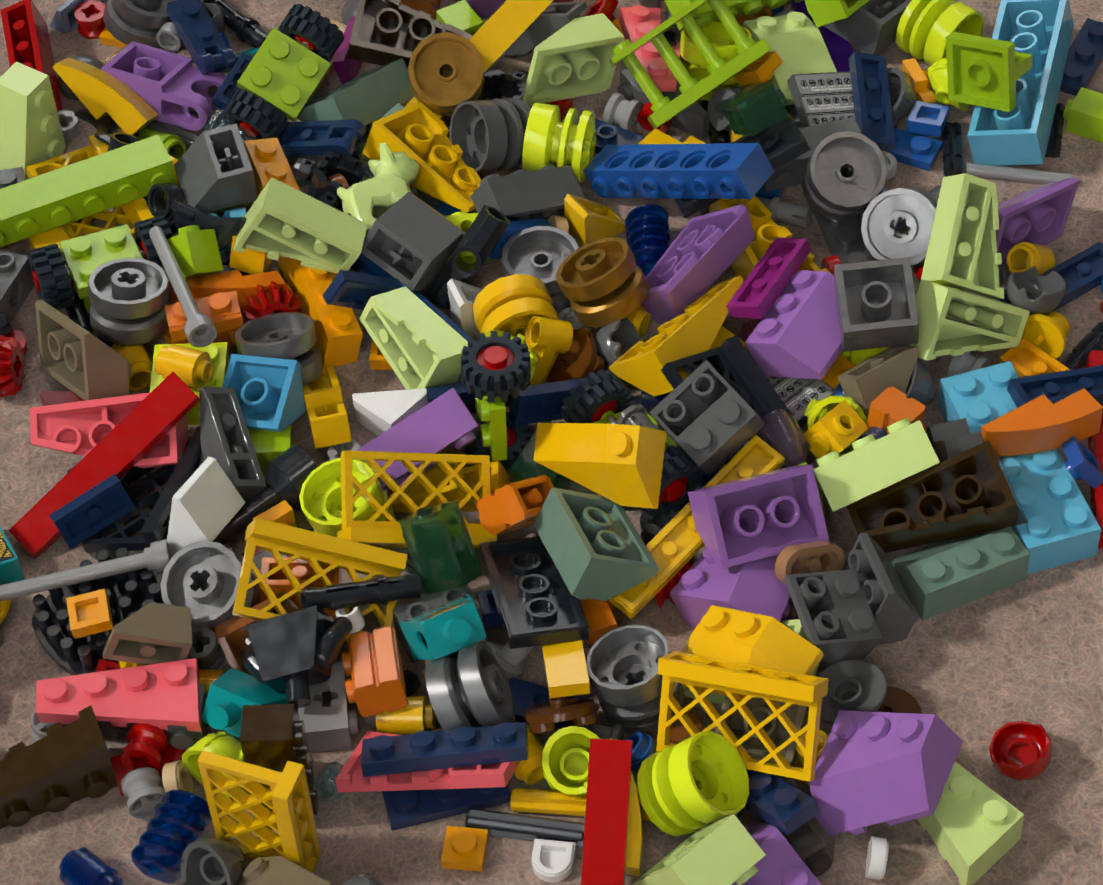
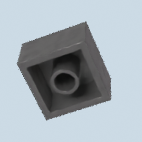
[834,257,919,352]

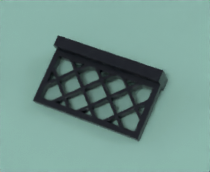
[661,336,816,469]
[81,426,201,553]

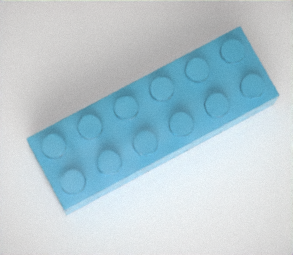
[967,0,1074,166]
[937,361,1101,574]

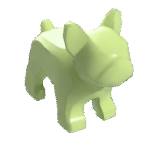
[337,142,420,237]

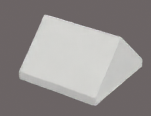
[167,456,245,557]

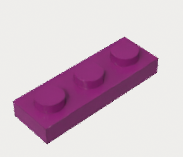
[726,237,812,319]

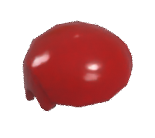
[989,721,1053,781]

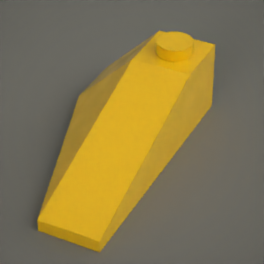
[362,102,481,213]
[608,275,744,397]

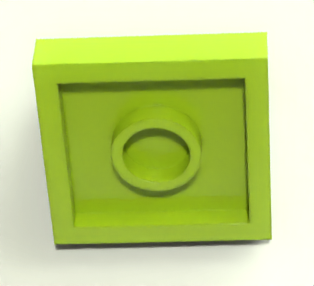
[946,32,1033,112]

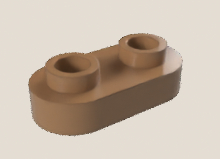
[775,541,844,584]

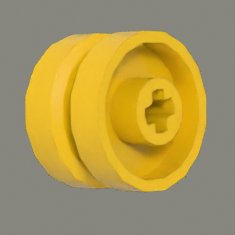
[472,274,560,343]

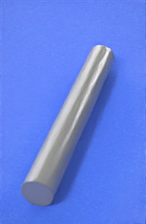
[966,163,1072,185]

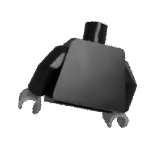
[243,605,365,708]

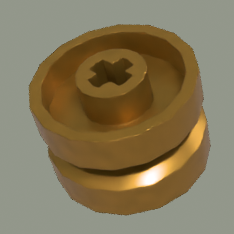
[408,32,484,116]
[556,237,650,327]

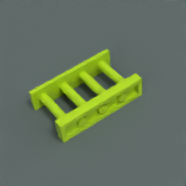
[609,0,771,129]

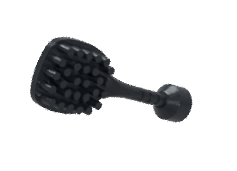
[32,445,317,675]

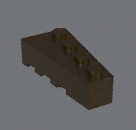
[346,0,473,68]
[847,440,1028,553]
[240,704,318,830]
[0,706,117,829]

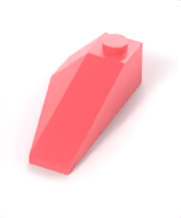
[29,392,189,468]

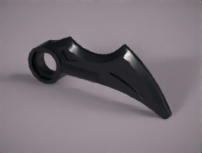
[74,107,141,152]
[148,183,246,251]

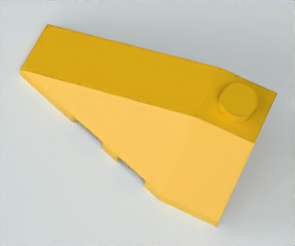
[533,423,667,509]

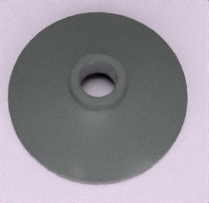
[816,659,887,725]

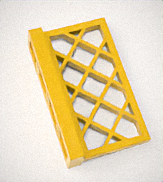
[26,134,154,241]
[337,450,497,550]
[232,518,408,642]
[656,651,829,782]
[197,750,321,873]

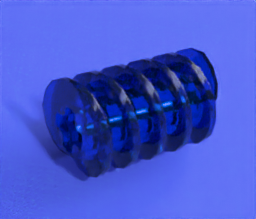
[625,204,671,277]
[131,790,211,884]

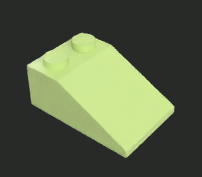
[743,12,837,105]
[522,13,624,106]
[632,814,766,885]

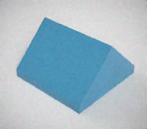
[222,354,306,432]

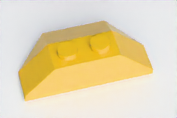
[680,605,824,699]

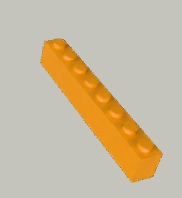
[244,138,363,367]

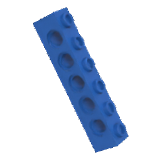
[584,143,774,199]

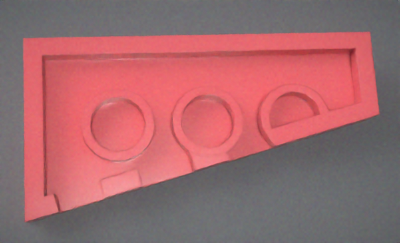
[618,5,682,92]
[36,658,202,732]
[335,731,520,793]

